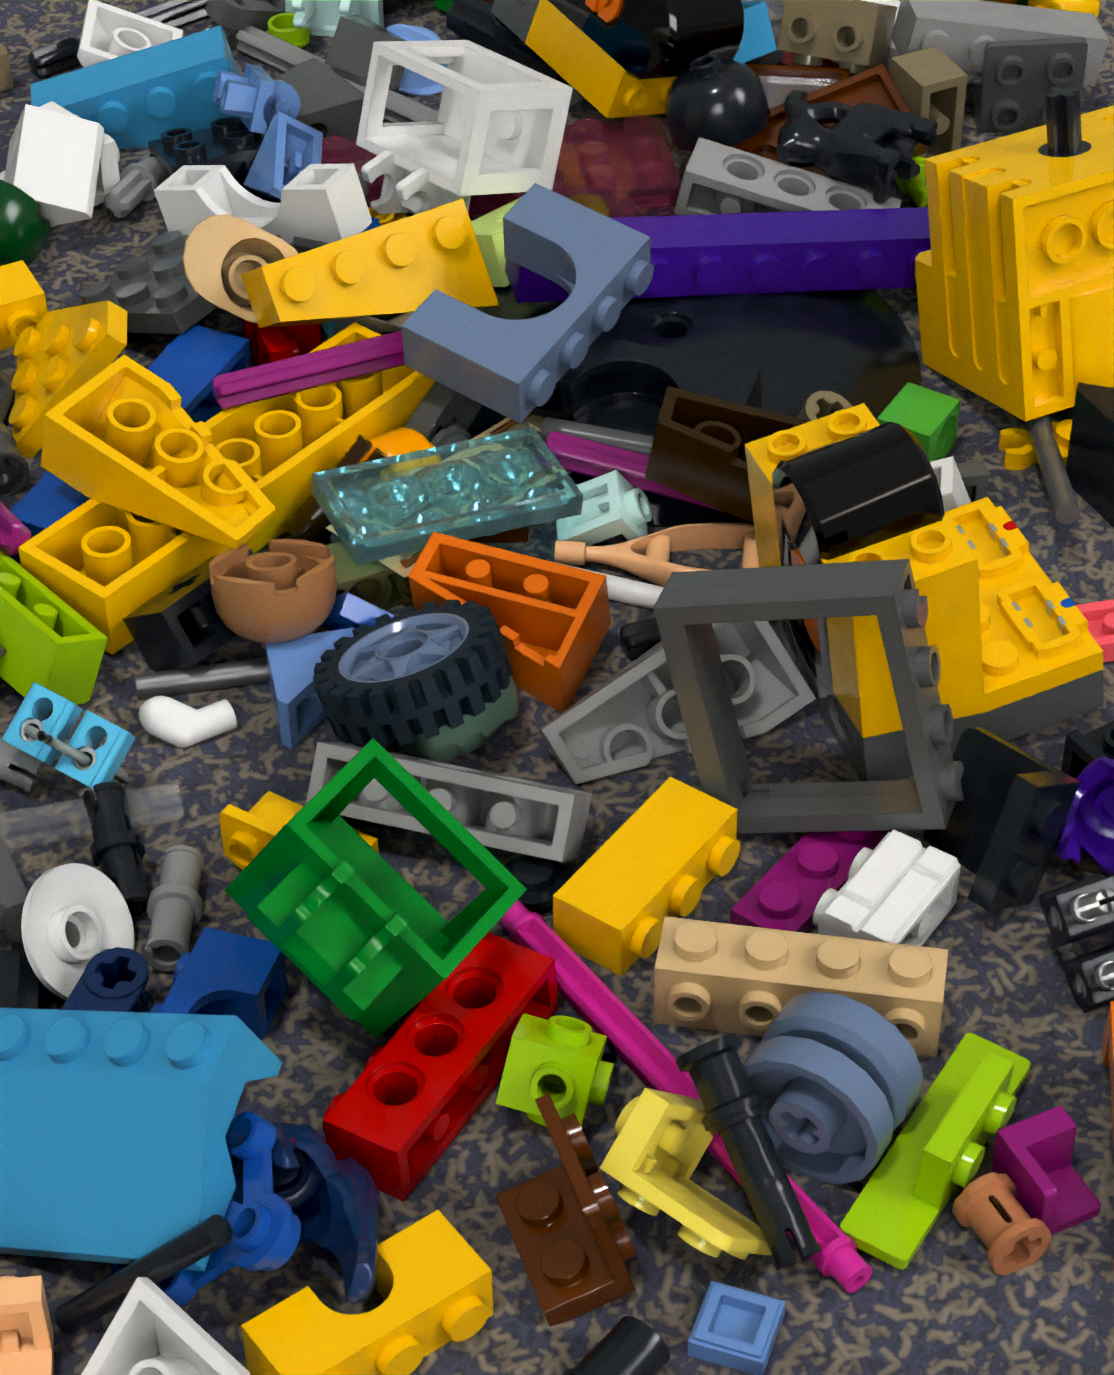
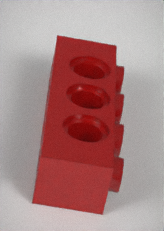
[322,932,558,1202]

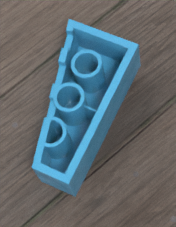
[31,25,240,149]

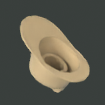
[182,214,298,324]

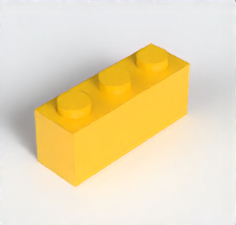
[553,776,740,976]

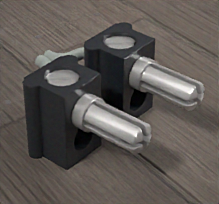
[1039,873,1114,1014]

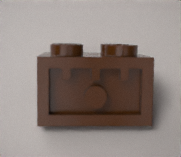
[495,1093,637,1327]

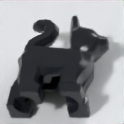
[776,89,938,203]

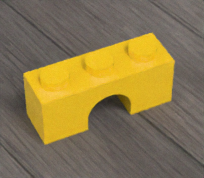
[241,1210,494,1375]

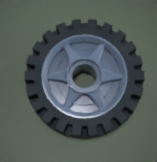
[313,600,512,748]

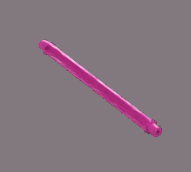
[498,900,872,1293]

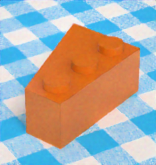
[408,532,611,713]

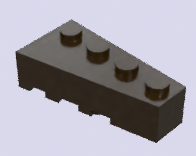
[645,386,894,524]

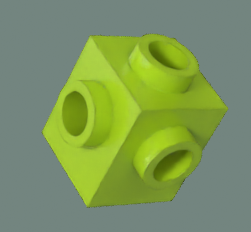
[496,1013,614,1127]

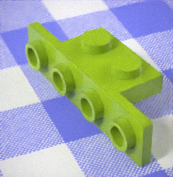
[840,1033,1031,1269]

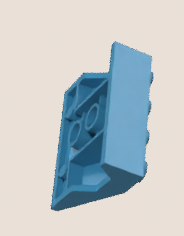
[0,1008,283,1271]

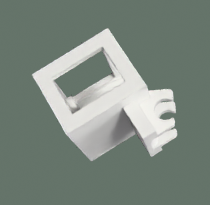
[356,40,573,215]

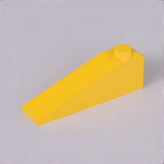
[41,355,276,549]

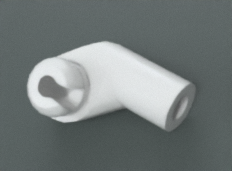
[138,695,237,748]

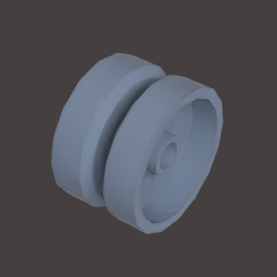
[743,991,923,1185]

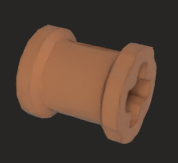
[952,1172,1052,1276]

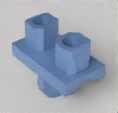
[212,63,301,134]

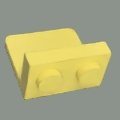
[600,1088,772,1260]

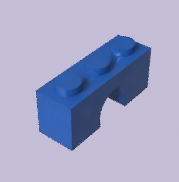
[150,927,289,1040]

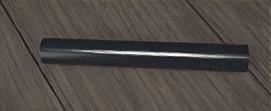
[54,1214,232,1334]

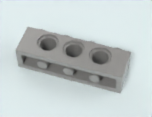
[674,137,902,215]
[306,741,592,862]

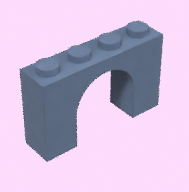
[401,183,654,424]

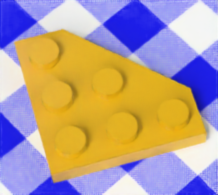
[9,300,128,458]

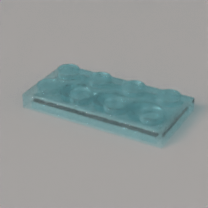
[311,427,583,564]

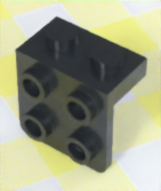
[923,727,1081,911]

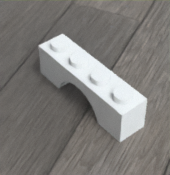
[154,163,372,245]

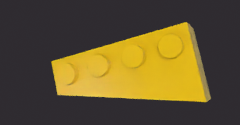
[240,198,499,328]

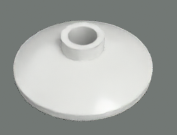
[21,863,135,1000]

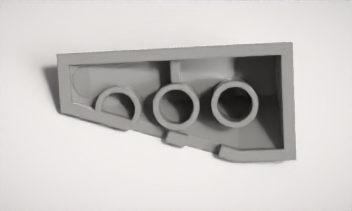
[538,621,816,785]

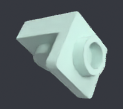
[554,470,652,546]

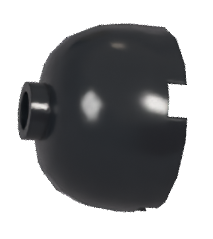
[665,54,771,152]

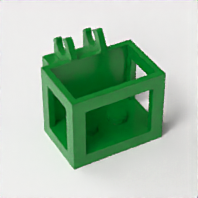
[224,738,527,1038]

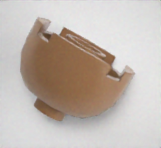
[209,539,337,649]

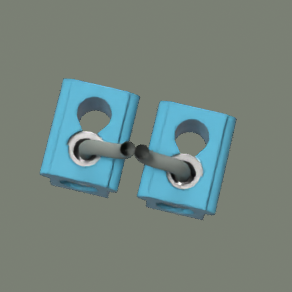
[1,682,136,790]

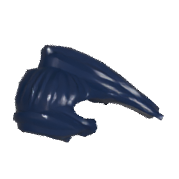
[232,1123,381,1305]

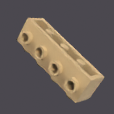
[653,916,948,1058]

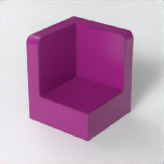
[991,1105,1101,1235]

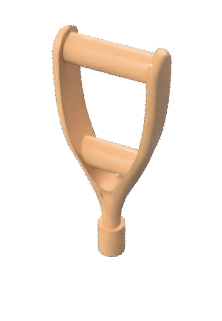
[554,523,759,587]

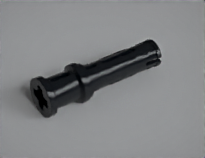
[675,1033,823,1270]

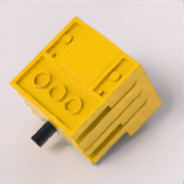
[915,87,1114,422]

